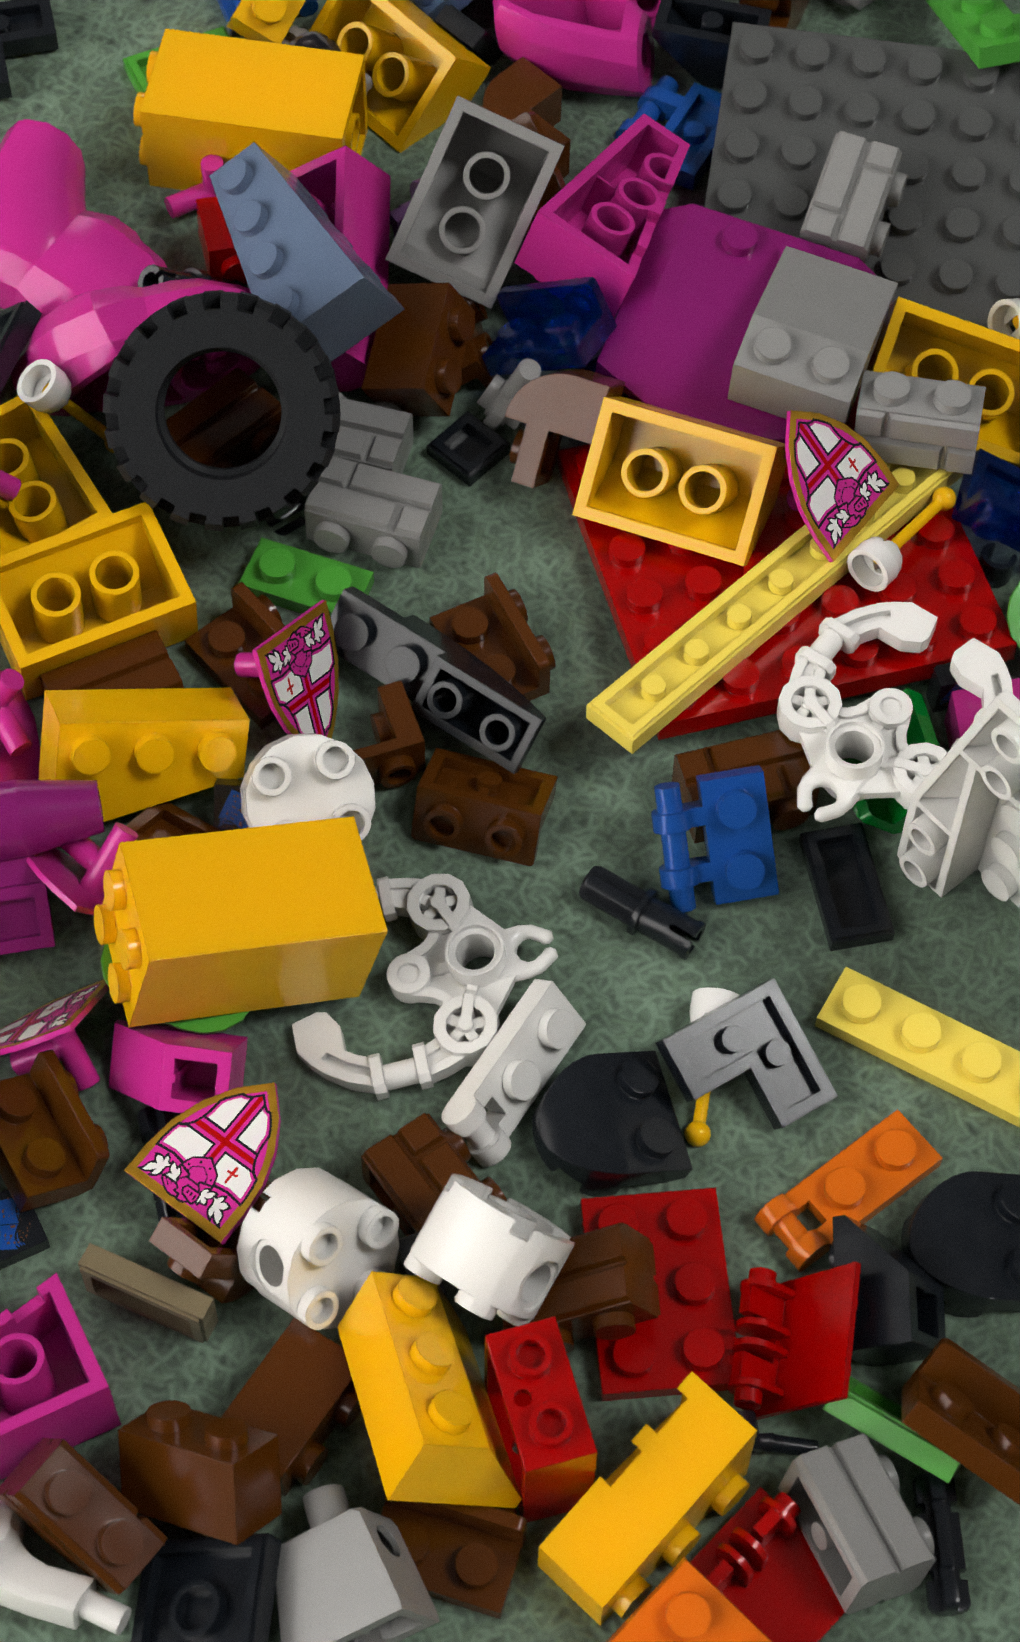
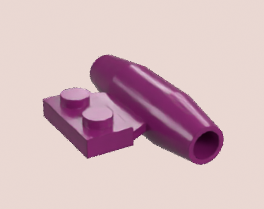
[0,779,105,955]

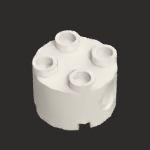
[240,733,376,840]
[237,1167,399,1330]
[403,1173,575,1326]

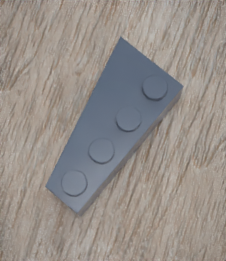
[210,142,404,362]

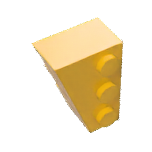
[38,687,250,822]
[538,1371,757,1626]

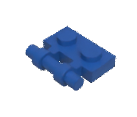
[615,75,722,191]
[651,765,779,913]

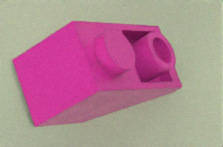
[108,1020,248,1113]

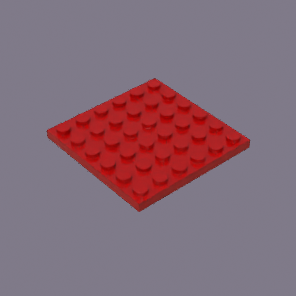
[557,386,1017,740]

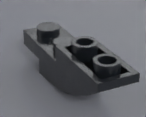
[330,586,546,774]

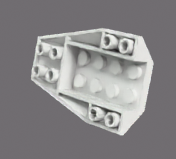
[897,689,1020,908]

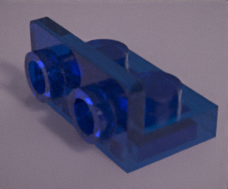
[481,277,617,376]

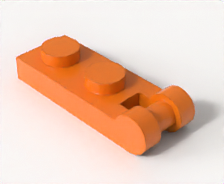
[754,1109,943,1272]

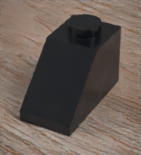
[652,0,772,90]

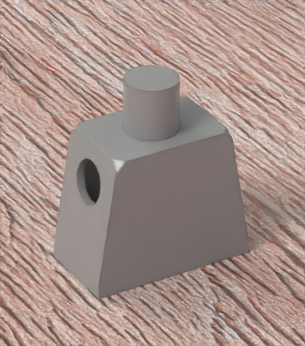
[276,1484,440,1642]

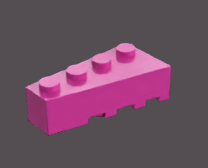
[514,114,690,328]
[290,145,391,392]
[0,1273,121,1480]

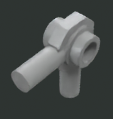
[477,343,551,431]

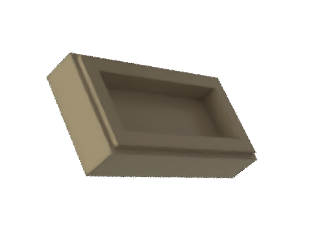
[78,1243,219,1343]

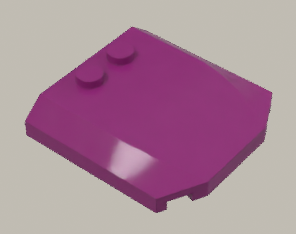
[595,204,877,444]

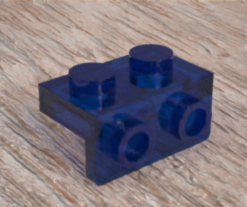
[951,448,1020,552]

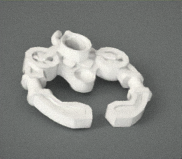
[776,602,1013,823]
[292,874,558,1101]

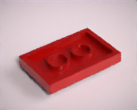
[580,1187,736,1401]

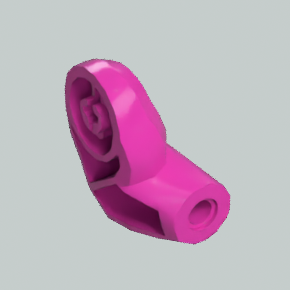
[491,0,655,97]
[0,119,167,327]
[11,278,261,416]

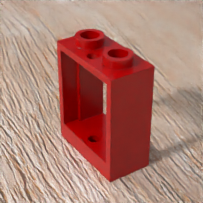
[484,1316,598,1523]

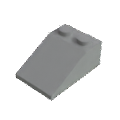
[385,96,565,309]
[727,246,898,424]

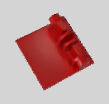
[728,1261,861,1420]
[690,1487,845,1642]

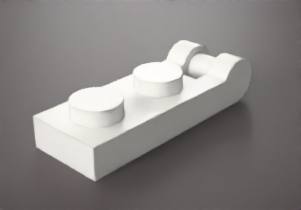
[441,979,586,1167]

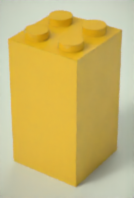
[133,28,368,190]
[94,816,388,1027]

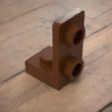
[353,680,426,788]

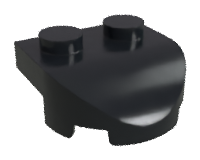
[532,1050,693,1197]
[901,1171,1020,1318]

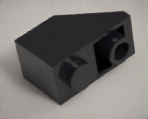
[829,1215,946,1366]

